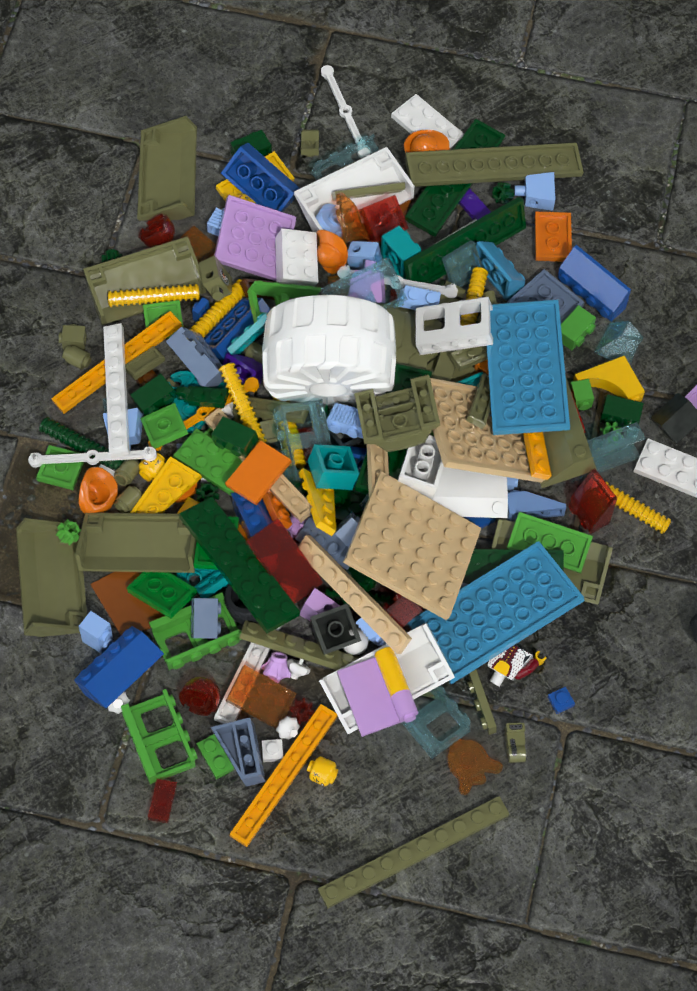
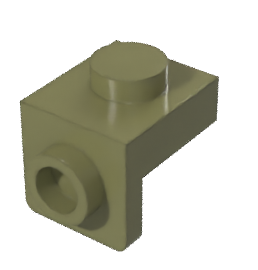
[301,130,319,157]

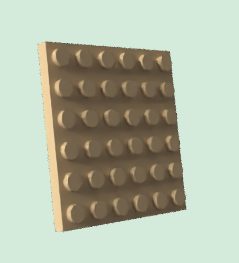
[421,376,545,483]
[343,471,481,620]

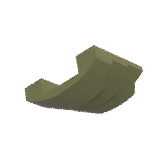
[379,303,442,370]
[354,375,441,452]

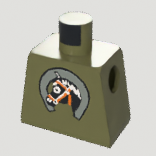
[199,255,232,301]

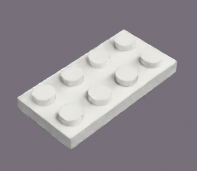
[391,94,464,150]
[633,439,697,498]

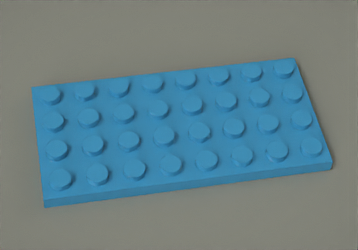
[487,300,570,435]
[407,541,584,684]

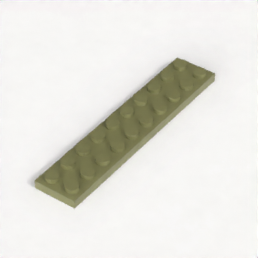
[405,143,584,187]

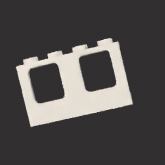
[416,297,493,355]

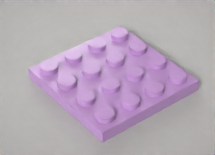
[214,195,296,281]

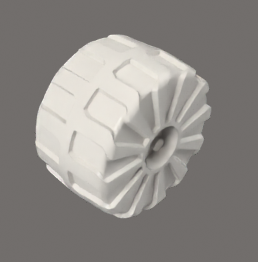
[262,295,396,409]

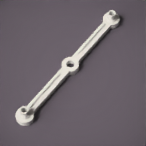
[321,65,371,159]
[337,265,458,298]
[28,447,157,468]

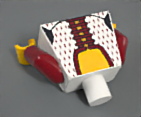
[487,645,546,687]

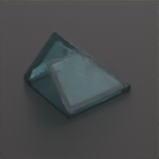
[595,321,644,364]

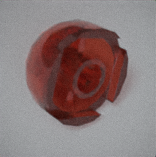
[139,214,175,248]
[179,677,221,716]

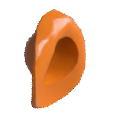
[404,130,449,153]
[316,230,348,274]
[79,467,118,514]

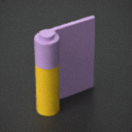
[337,647,419,737]

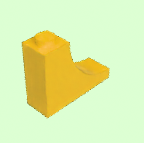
[573,356,645,402]

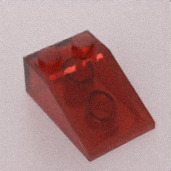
[569,468,618,534]

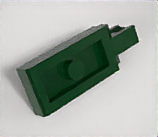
[175,386,229,408]

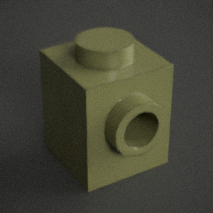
[59,324,87,351]

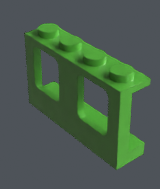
[247,281,321,323]
[149,593,242,670]
[121,689,198,784]

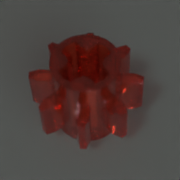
[289,698,314,724]

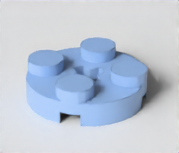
[316,204,352,237]

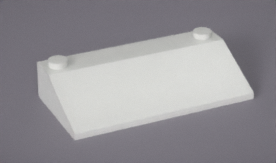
[294,147,415,232]
[432,467,508,519]
[319,622,455,734]

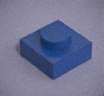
[192,298,209,322]
[547,687,575,714]

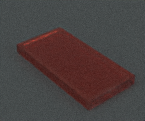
[245,518,323,604]

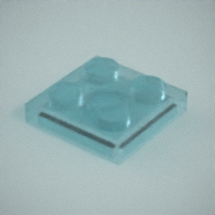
[442,240,483,287]

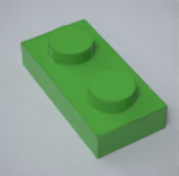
[196,734,234,780]

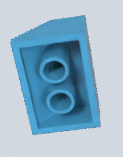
[474,241,525,301]

